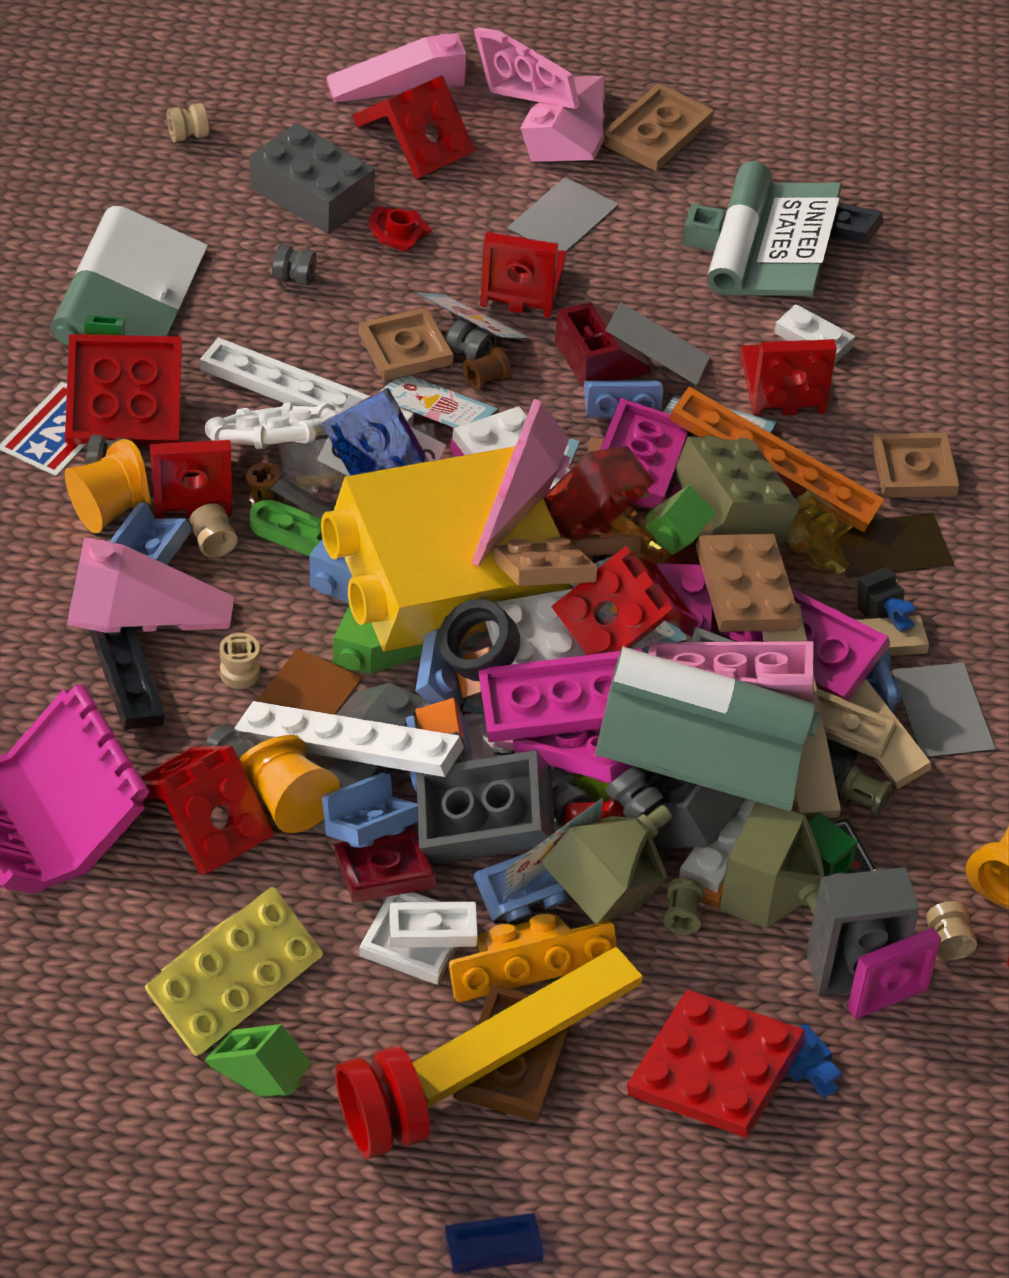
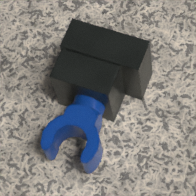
[857,567,916,632]

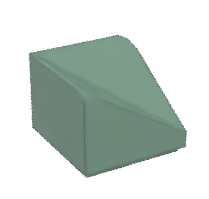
[682,204,726,251]

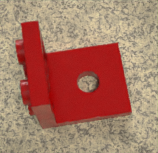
[352,75,476,179]
[480,232,567,318]
[740,339,837,417]
[149,440,232,519]
[551,546,700,655]
[140,745,275,875]

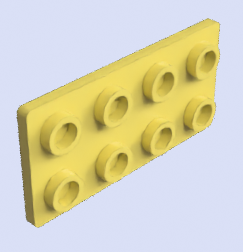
[145,887,323,1056]

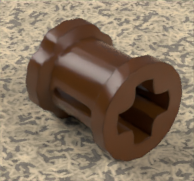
[463,347,511,391]
[246,462,283,506]

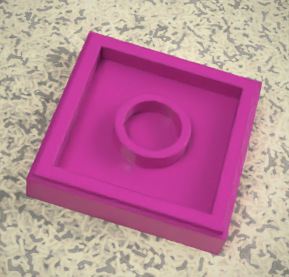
[847,927,941,1019]

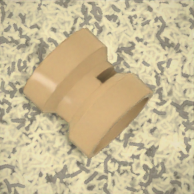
[167,103,209,143]
[189,504,238,558]
[219,633,260,689]
[926,901,977,961]

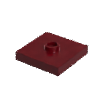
[334,829,436,903]

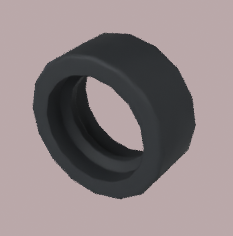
[438,599,520,681]

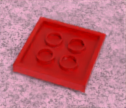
[65,334,182,445]
[626,989,806,1138]

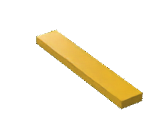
[413,947,643,1108]

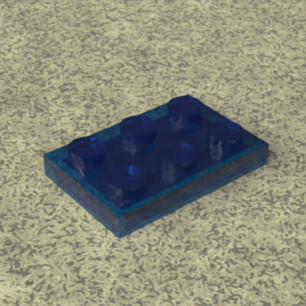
[321,387,429,476]

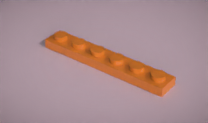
[669,386,885,532]

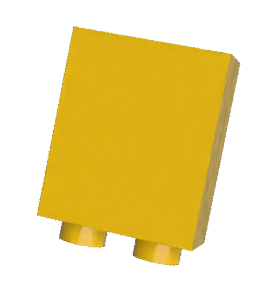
[321,446,571,652]

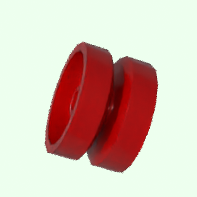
[335,1045,430,1159]

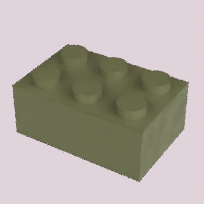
[673,436,800,544]

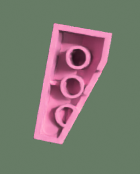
[474,27,580,109]
[327,33,466,103]
[520,75,606,162]
[471,399,571,566]
[67,537,234,633]
[648,641,814,702]

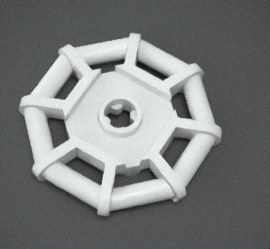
[205,402,340,449]

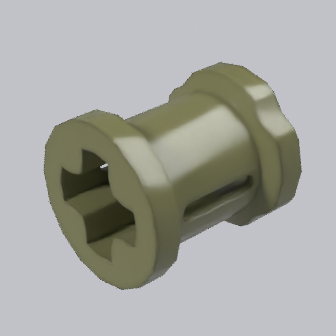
[840,766,893,816]
[663,878,704,935]

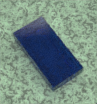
[444,1213,544,1274]

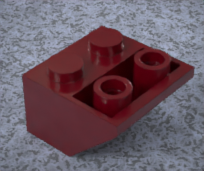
[555,302,651,389]

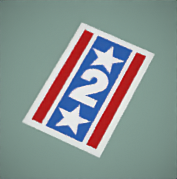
[0,382,86,476]

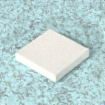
[359,892,458,985]

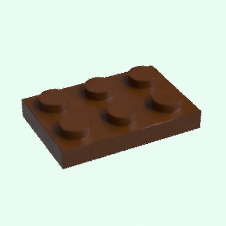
[453,984,572,1122]

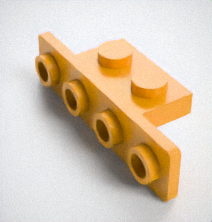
[449,914,617,1002]

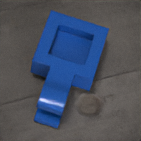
[787,1023,841,1098]

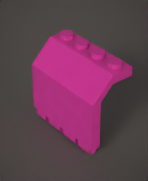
[0,684,149,894]

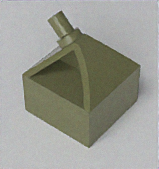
[719,802,824,928]
[541,805,672,924]

